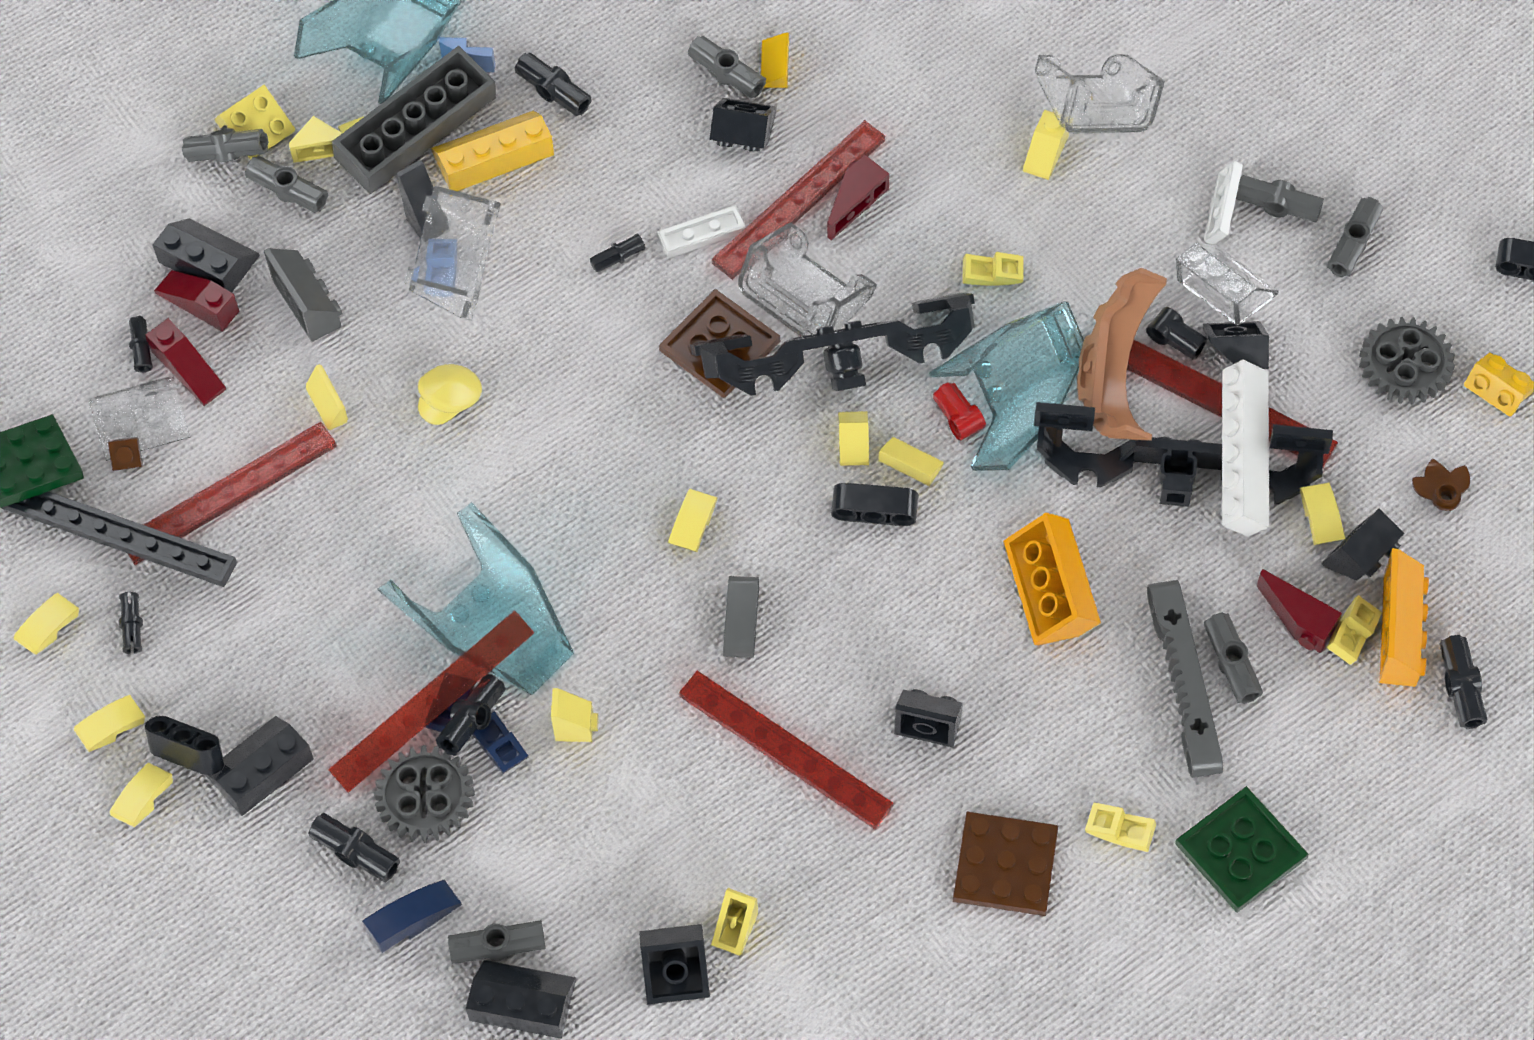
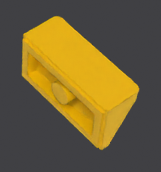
[761,32,789,88]

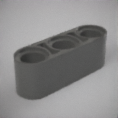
[723,576,759,658]

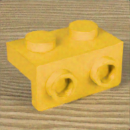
[1464,352,1534,417]

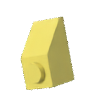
[1023,110,1071,180]
[551,688,599,742]

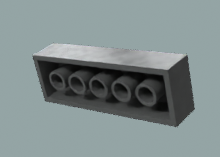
[332,46,496,194]

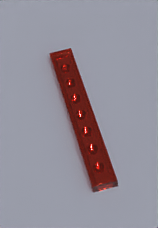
[712,120,885,280]
[1127,340,1338,469]
[127,421,337,565]
[328,610,534,793]
[679,670,894,830]

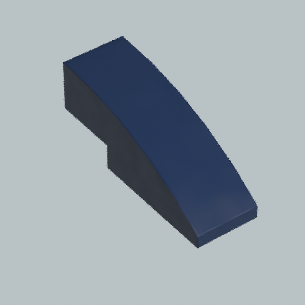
[362,880,462,953]

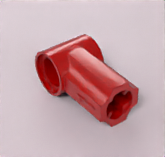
[933,382,986,441]

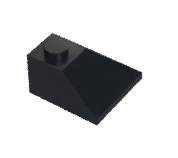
[1203,321,1269,369]

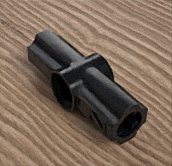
[514,53,592,116]
[1439,635,1488,729]
[435,674,506,756]
[308,812,400,883]

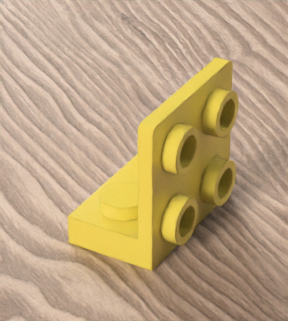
[214,85,295,160]

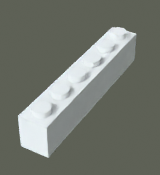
[1222,360,1269,537]

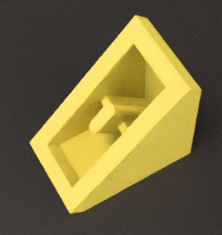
[289,116,342,163]
[838,411,869,466]
[711,888,758,956]

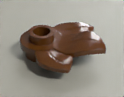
[1412,459,1470,511]

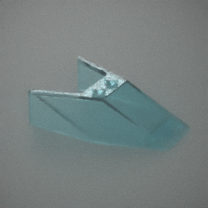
[294,0,461,104]
[929,301,1084,471]
[377,502,574,695]

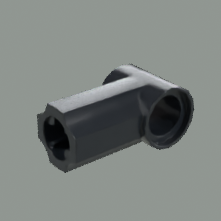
[1146,307,1208,360]

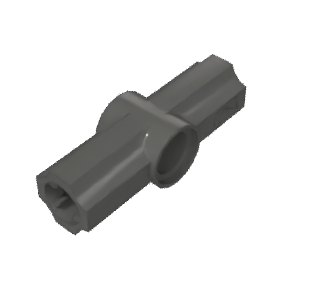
[688,36,766,98]
[182,128,269,163]
[245,155,328,213]
[1236,175,1324,222]
[1327,197,1384,278]
[1204,612,1263,704]
[448,920,546,964]

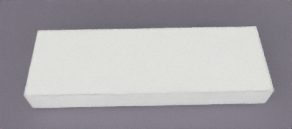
[1204,161,1243,246]
[657,205,746,259]

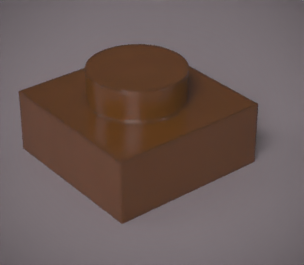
[108,437,143,471]

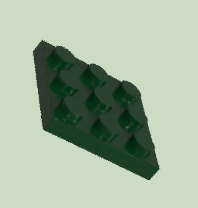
[0,414,84,508]
[1175,786,1309,913]

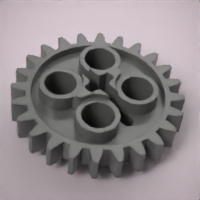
[1359,317,1455,405]
[374,745,475,843]

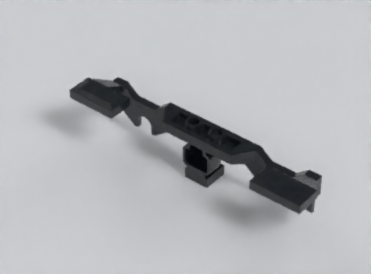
[690,293,975,396]
[1034,402,1333,507]

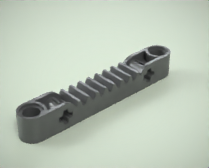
[1147,580,1223,778]

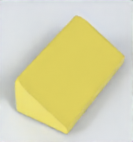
[306,364,348,430]
[879,437,944,487]

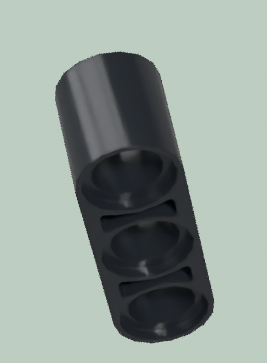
[1495,238,1534,280]
[831,483,919,526]
[145,716,224,775]

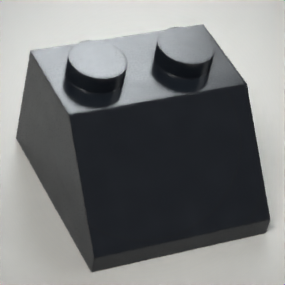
[709,98,777,152]
[1321,508,1405,581]
[894,689,963,748]
[639,924,710,1005]

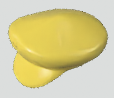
[418,364,482,425]

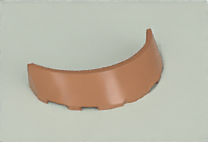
[1077,268,1167,441]

